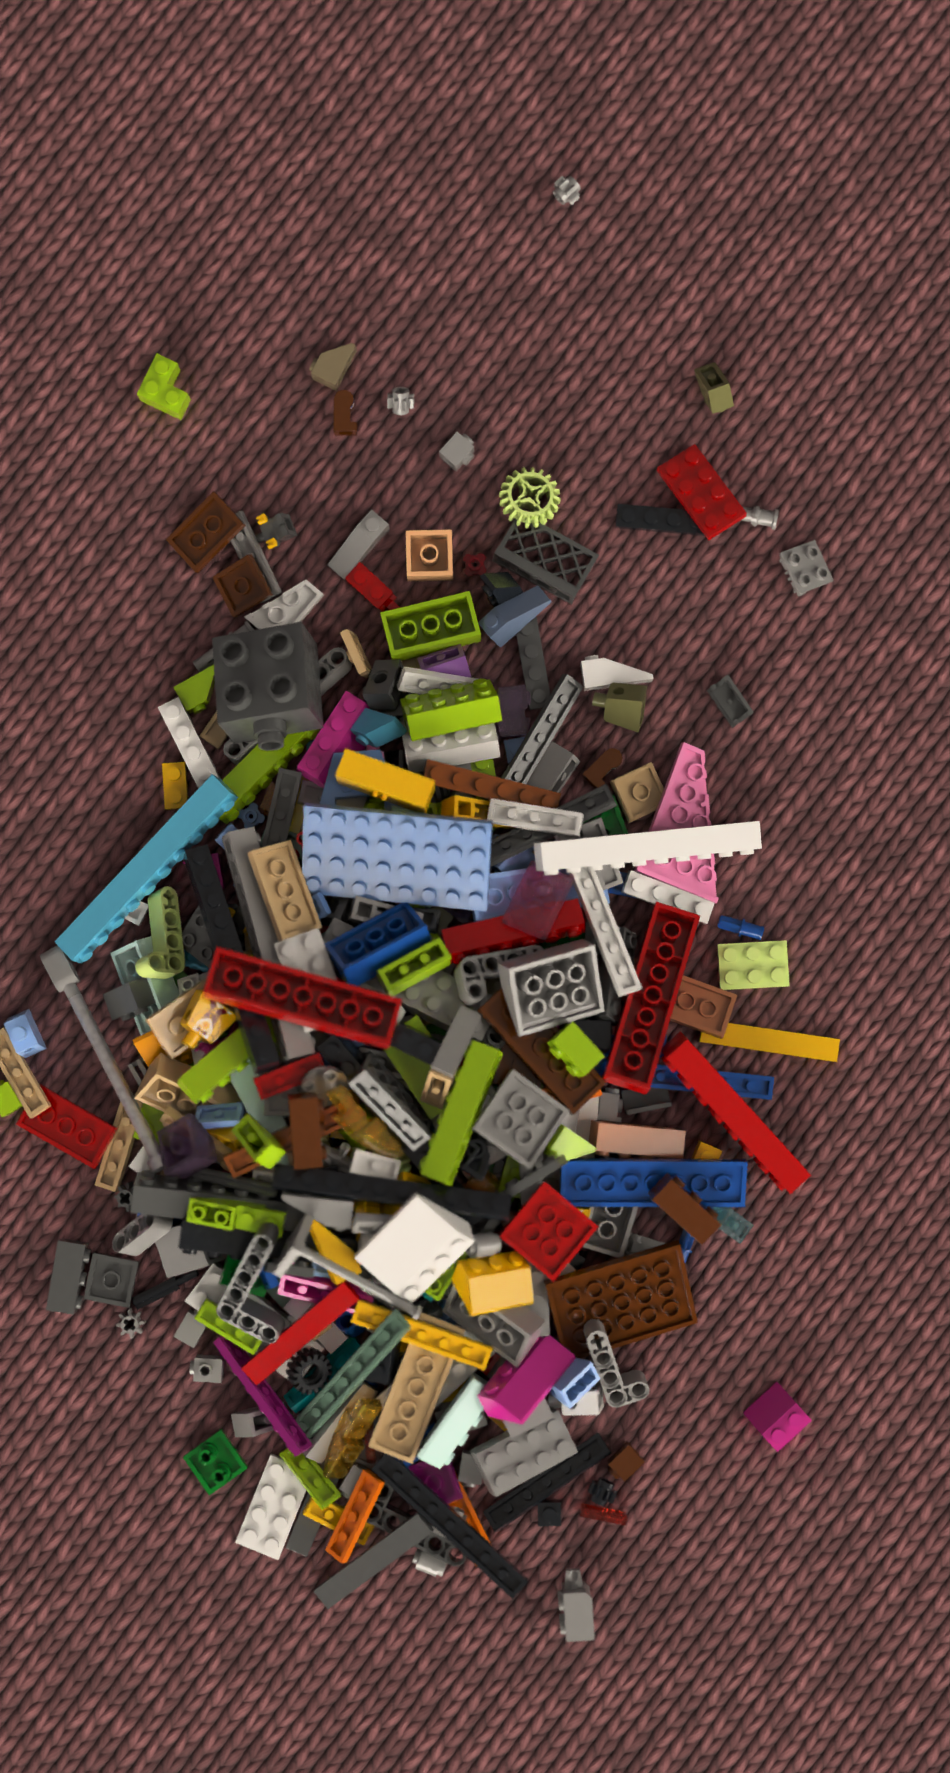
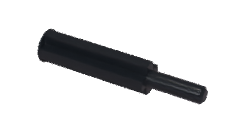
[132,1270,199,1310]

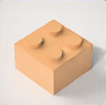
[406,530,453,581]

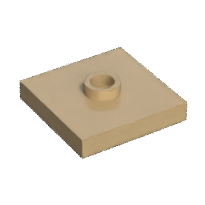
[340,629,372,678]
[610,762,664,823]

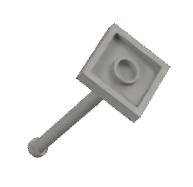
[273,1214,423,1320]

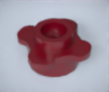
[463,553,487,577]

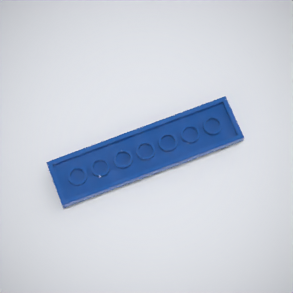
[559,1158,748,1207]

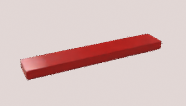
[241,1281,360,1385]

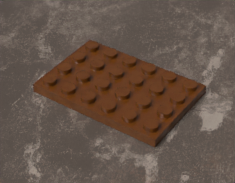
[543,1240,698,1359]

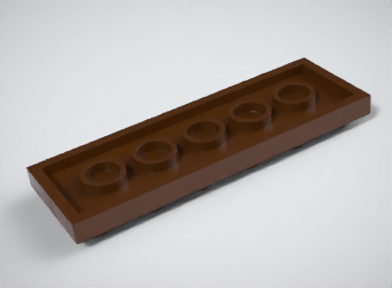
[477,987,606,1115]

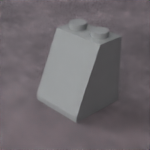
[155,1223,227,1278]

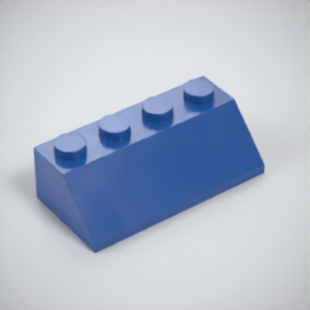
[324,903,432,986]

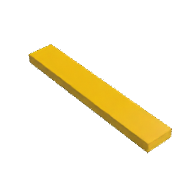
[699,1023,840,1062]
[351,1299,493,1371]

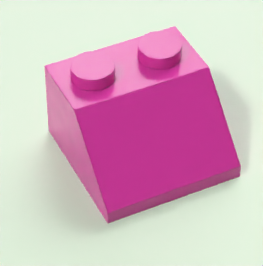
[743,1381,812,1452]

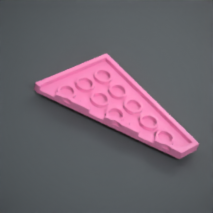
[634,742,718,904]

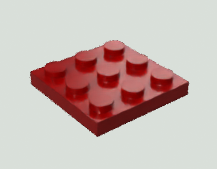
[498,1180,599,1282]

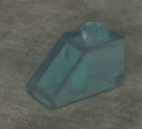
[706,1207,754,1244]

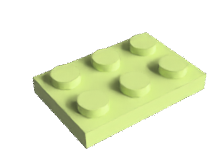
[717,940,790,990]

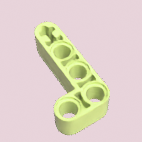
[135,886,185,979]

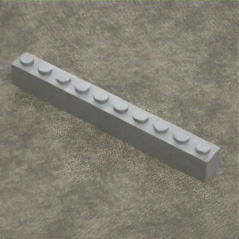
[222,827,316,1062]

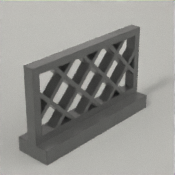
[492,519,599,605]
[348,1051,432,1151]

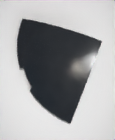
[459,1130,490,1182]

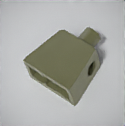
[592,683,647,732]

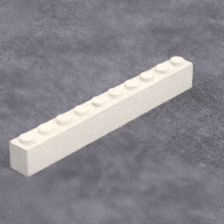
[534,821,762,875]

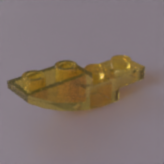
[325,1085,404,1158]
[323,1398,383,1479]

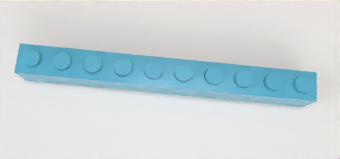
[55,774,238,964]

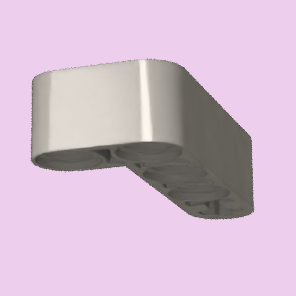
[454,945,544,1006]
[583,1319,649,1408]

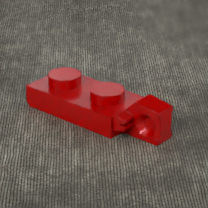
[344,562,401,612]

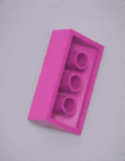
[296,691,370,789]
[477,1336,576,1425]

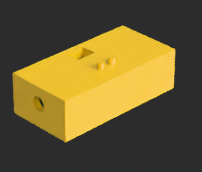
[335,748,435,813]

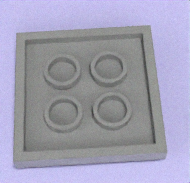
[472,1069,569,1169]

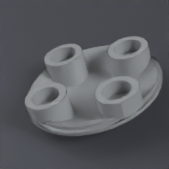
[301,1066,348,1109]

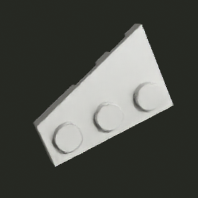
[245,580,324,629]

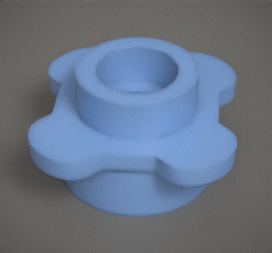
[238,803,265,828]

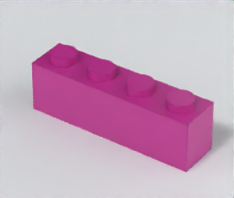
[278,1262,378,1313]

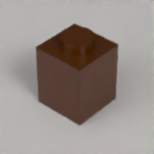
[607,1441,645,1482]

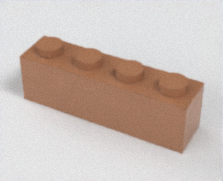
[589,1120,686,1159]

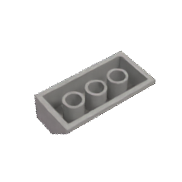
[442,1284,546,1367]

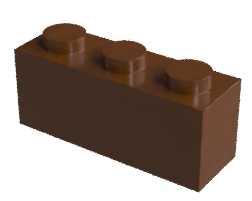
[288,1092,327,1170]
[648,1173,721,1245]

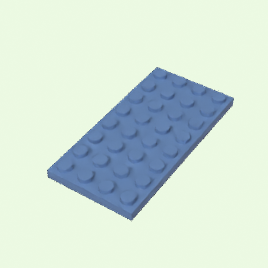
[302,803,493,911]

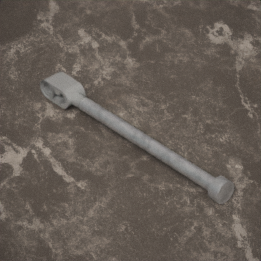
[40,945,173,1174]

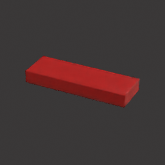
[253,1052,325,1101]

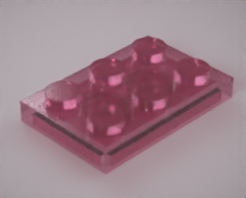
[502,860,574,941]

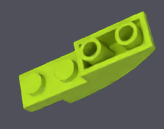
[186,1197,286,1238]

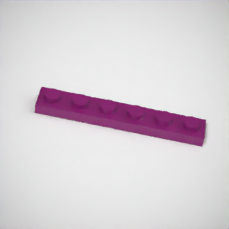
[213,1336,313,1457]

